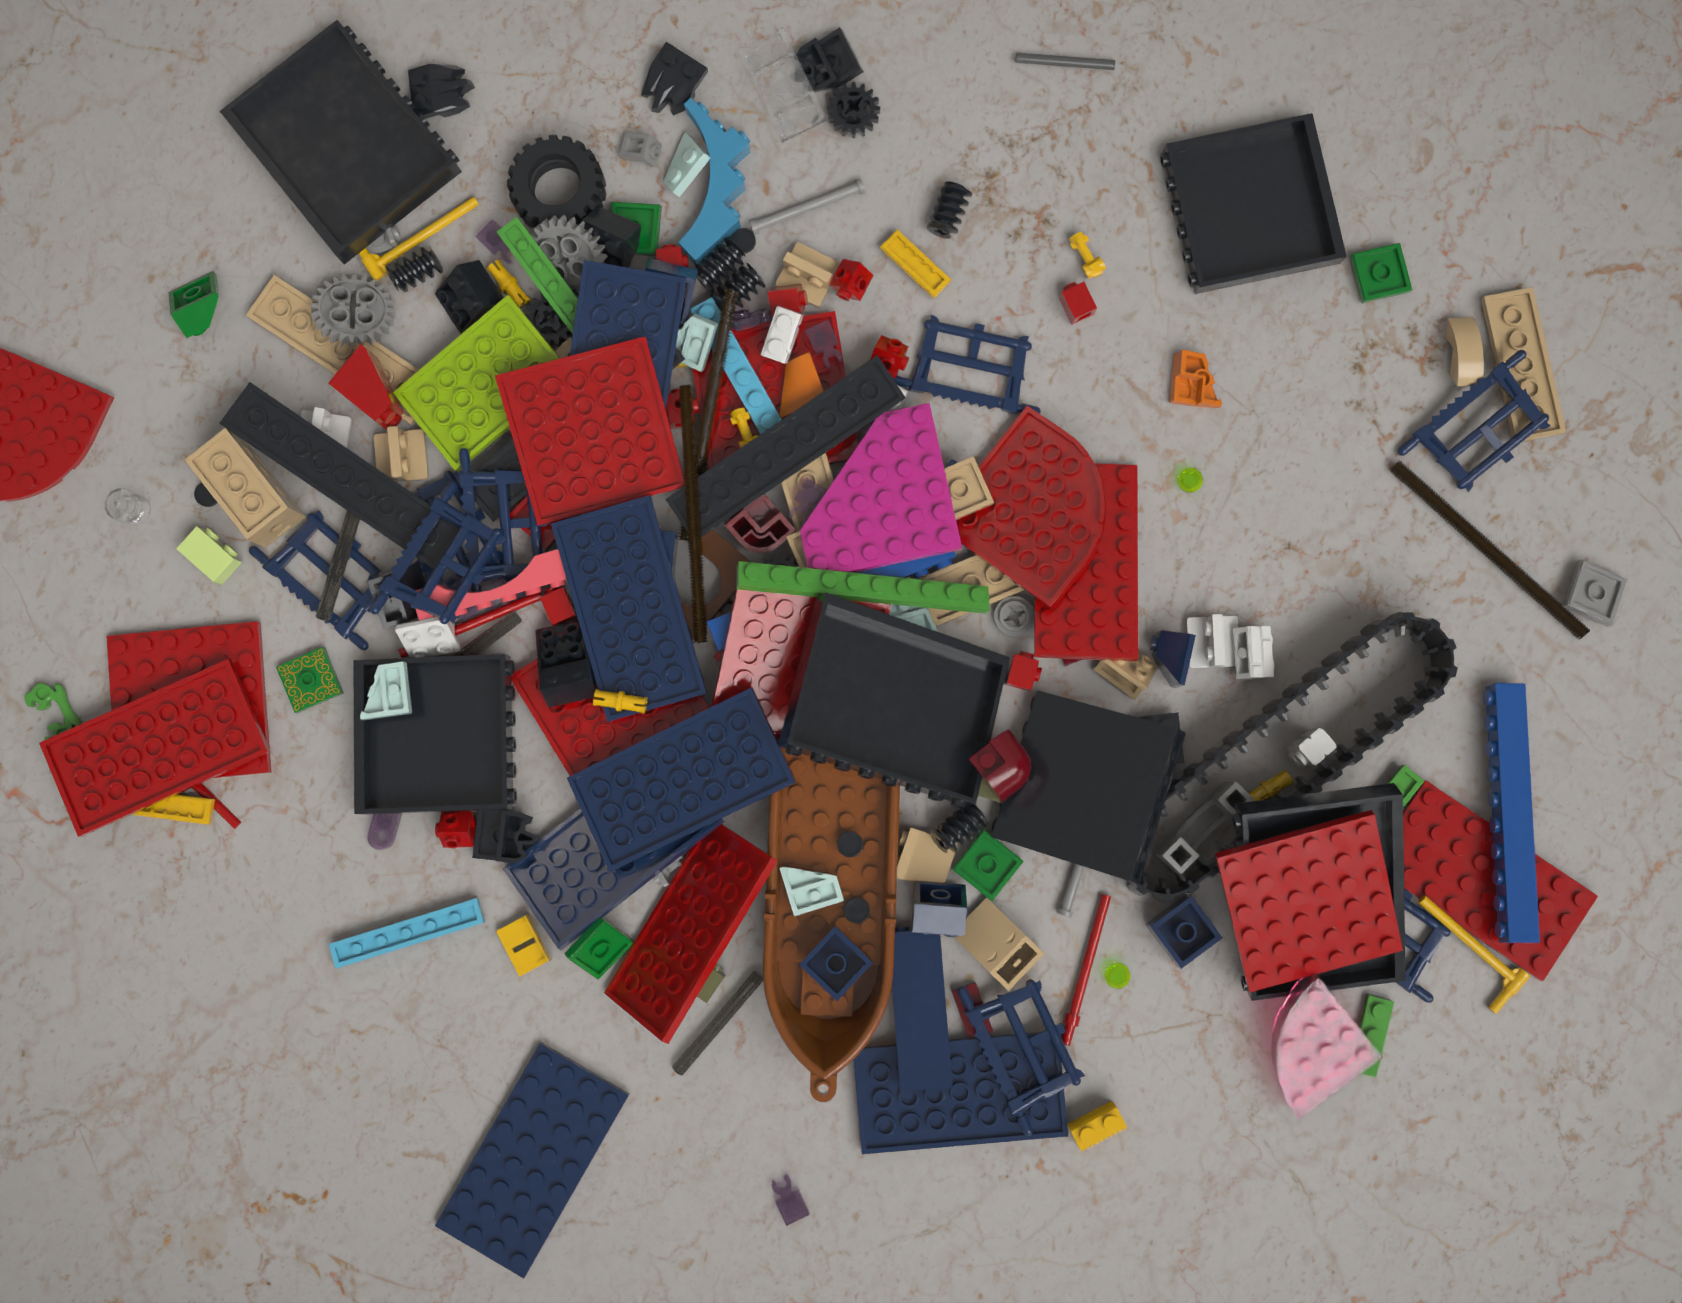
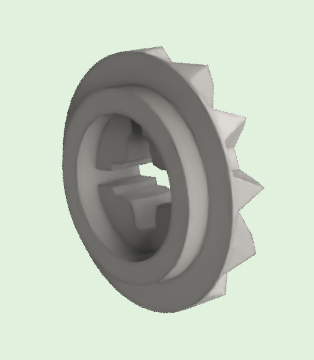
[994,596,1034,637]

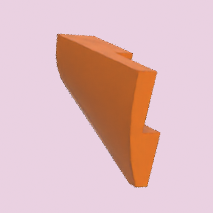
[1169,349,1222,408]
[780,352,824,419]

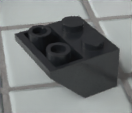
[582,206,641,268]
[435,260,504,334]
[367,561,426,629]

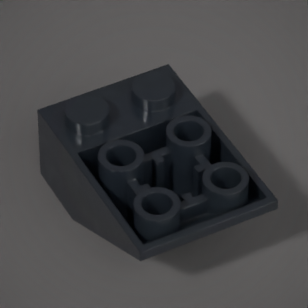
[535,620,598,708]

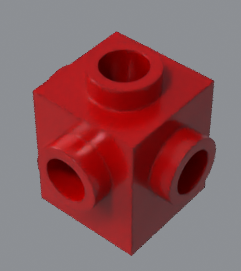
[829,259,874,301]
[870,335,910,378]
[666,389,699,429]
[435,811,476,849]

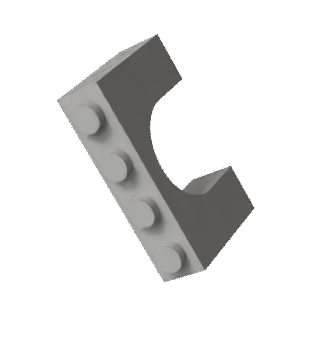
[1152,781,1255,874]

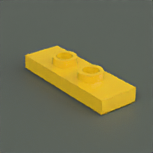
[880,229,951,299]
[133,794,215,825]

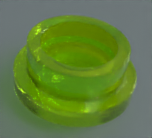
[1177,467,1203,493]
[1104,963,1131,989]

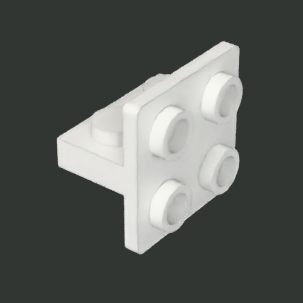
[301,407,352,448]
[1186,614,1238,668]
[395,617,460,658]

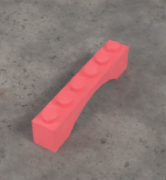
[415,549,566,621]

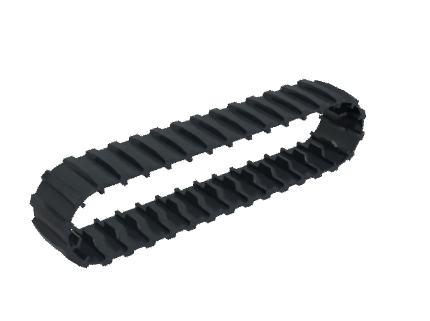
[1126,612,1458,902]

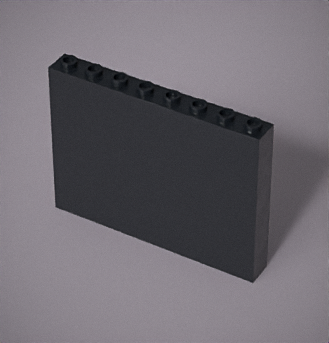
[220,20,462,265]
[778,592,1009,809]
[1232,783,1406,1001]

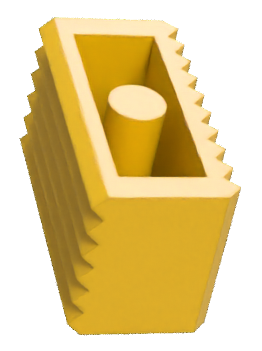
[1067,1101,1127,1152]

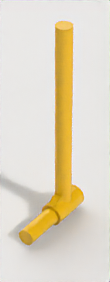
[359,196,479,282]
[1418,895,1530,1014]

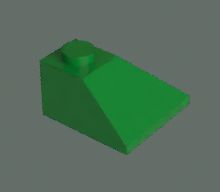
[169,271,219,338]

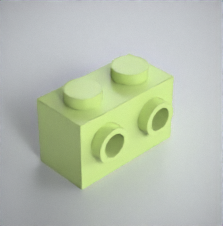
[176,526,242,585]

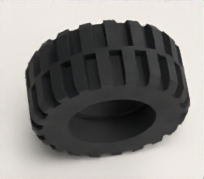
[507,135,607,228]

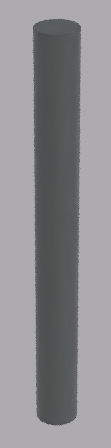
[1016,53,1115,70]

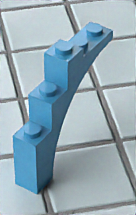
[678,98,751,265]

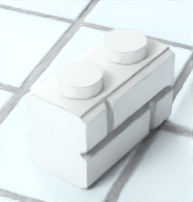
[761,306,804,363]
[1233,626,1275,679]
[1287,728,1337,767]

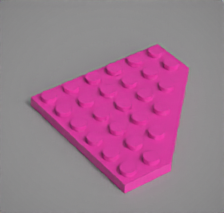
[800,403,962,573]

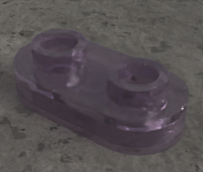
[367,813,402,850]

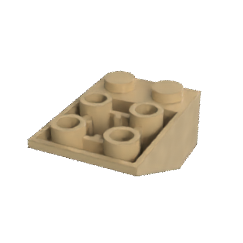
[954,897,1044,991]

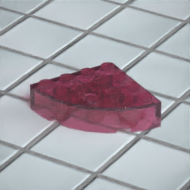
[1271,973,1383,1119]

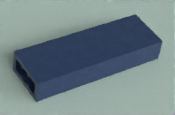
[892,927,953,1092]

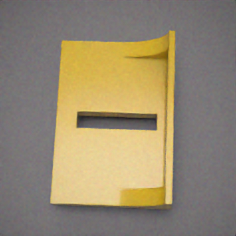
[496,914,552,977]

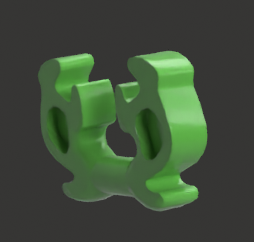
[25,683,82,740]

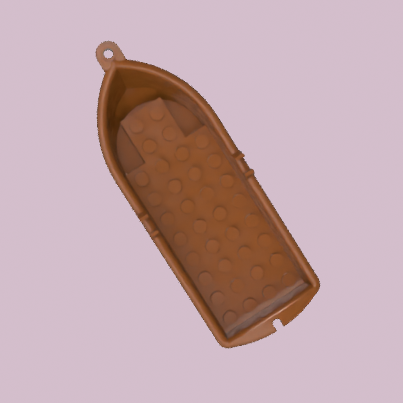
[763,747,900,1102]

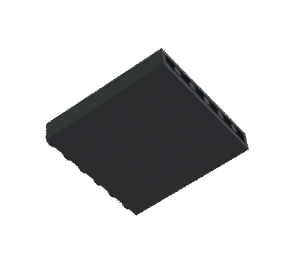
[1160,113,1347,294]
[353,654,517,815]
[991,690,1186,884]

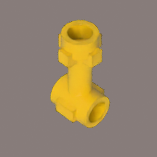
[1069,231,1106,279]
[730,408,758,448]

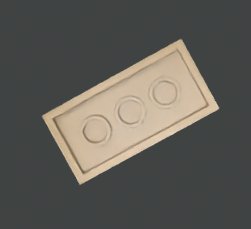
[185,428,306,548]

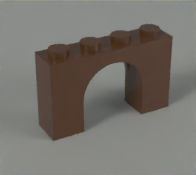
[682,530,751,644]

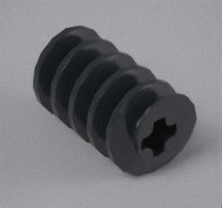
[927,181,972,239]
[695,237,746,293]
[385,245,443,293]
[709,263,766,314]
[930,804,988,853]

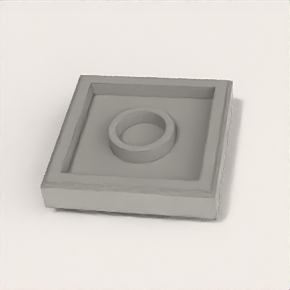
[1563,559,1627,627]

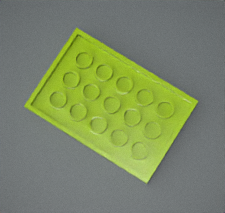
[393,295,560,471]

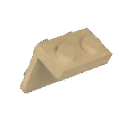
[897,827,957,883]

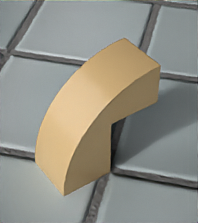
[1445,317,1484,386]

